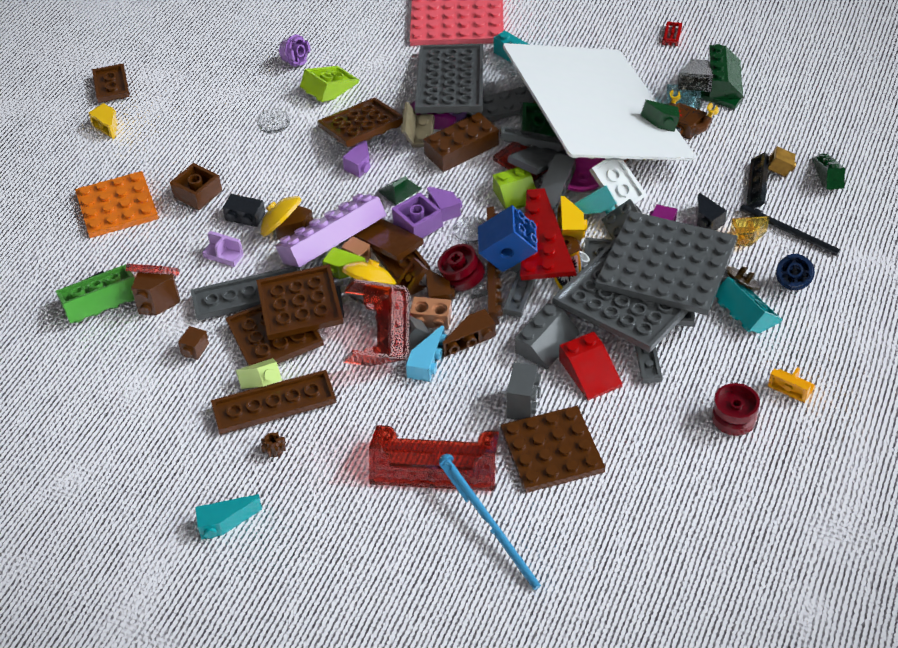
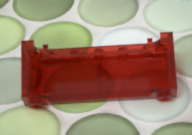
[369,425,499,491]

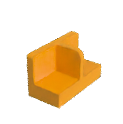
[768,367,815,403]

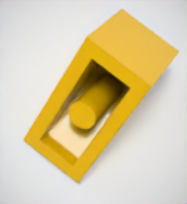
[88,103,117,139]

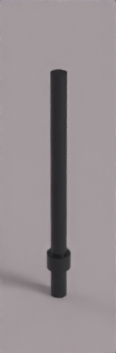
[740,204,841,256]

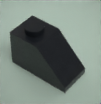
[696,193,727,231]

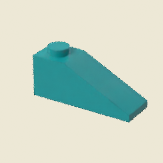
[574,185,618,214]
[195,494,262,540]

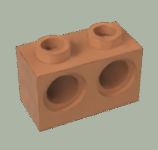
[410,296,452,329]

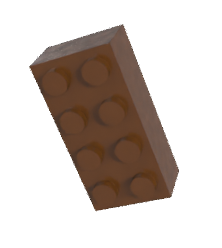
[423,112,499,172]

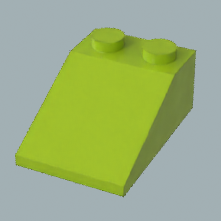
[300,66,360,102]

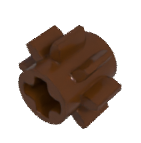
[261,432,286,458]

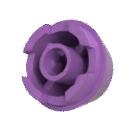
[279,34,310,67]

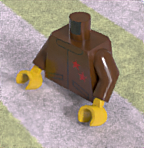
[668,90,719,139]

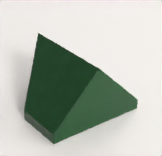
[378,176,422,205]

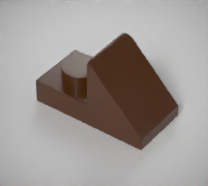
[394,258,428,299]

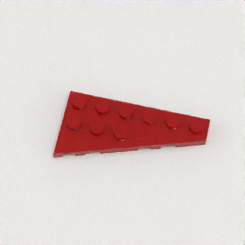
[520,188,577,280]

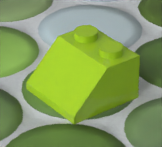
[493,167,536,209]

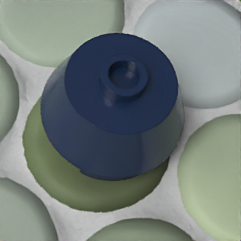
[776,254,815,290]

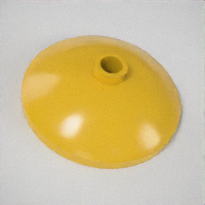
[260,196,302,237]
[342,259,396,289]

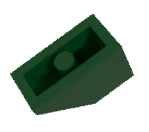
[640,99,680,132]

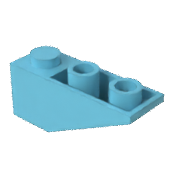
[406,325,447,382]

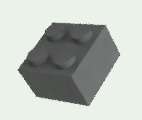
[506,362,541,420]

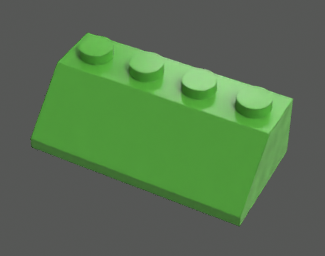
[55,264,135,323]

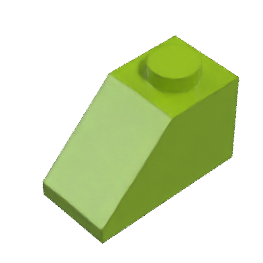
[322,247,366,279]

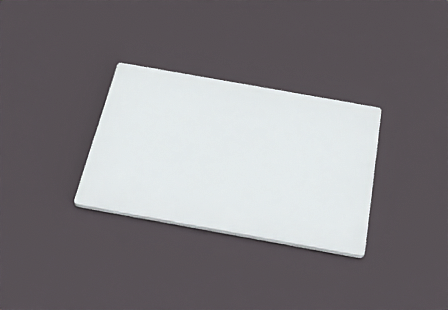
[503,43,696,161]

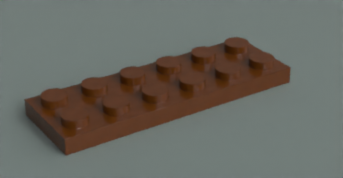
[211,370,337,435]

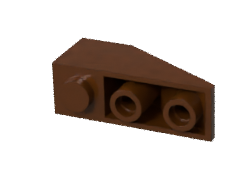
[442,309,496,357]

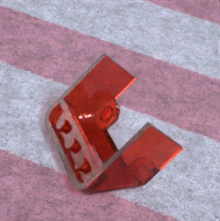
[343,279,410,366]

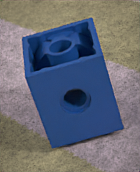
[478,205,538,272]

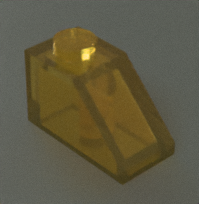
[730,216,769,247]

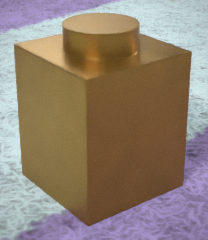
[768,146,796,177]

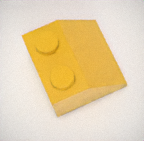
[557,196,587,244]

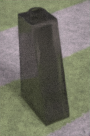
[678,59,713,92]

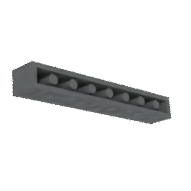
[510,153,576,273]

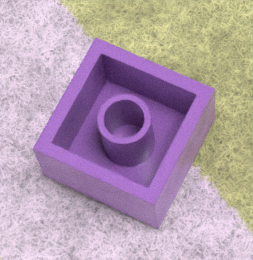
[392,192,443,238]

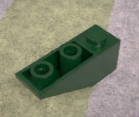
[813,153,845,190]

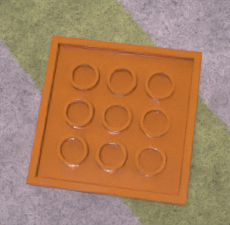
[75,171,159,238]

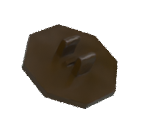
[726,266,761,291]

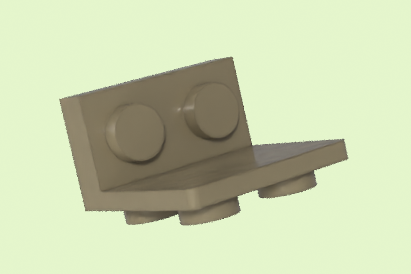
[401,102,435,148]

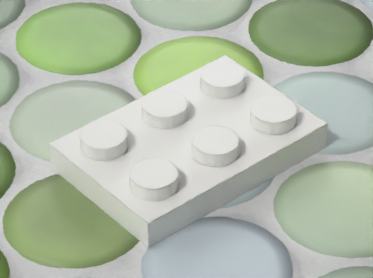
[589,158,647,208]

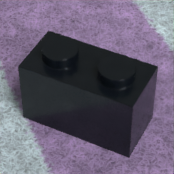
[222,194,266,227]

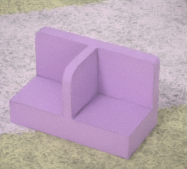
[202,231,243,267]

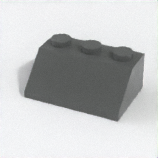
[515,302,580,370]

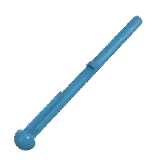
[439,454,541,590]

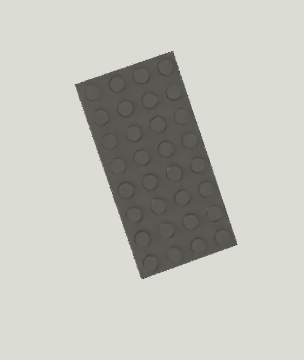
[415,44,483,114]

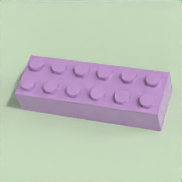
[275,194,387,267]

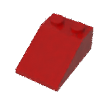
[559,331,623,401]

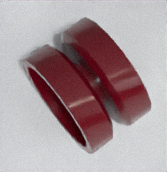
[437,244,485,292]
[712,383,760,436]

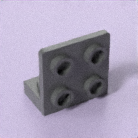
[601,199,643,240]

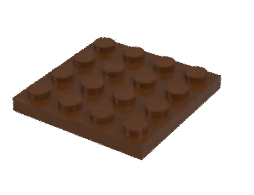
[317,97,403,147]
[256,264,344,340]
[225,304,324,366]
[500,405,605,493]

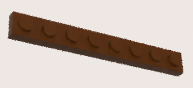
[487,206,503,325]

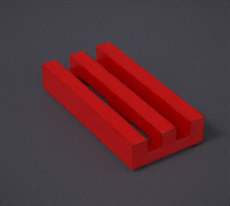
[662,21,682,46]

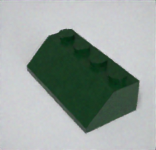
[707,44,743,99]

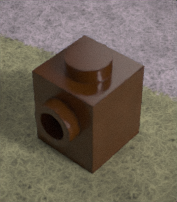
[178,326,209,360]

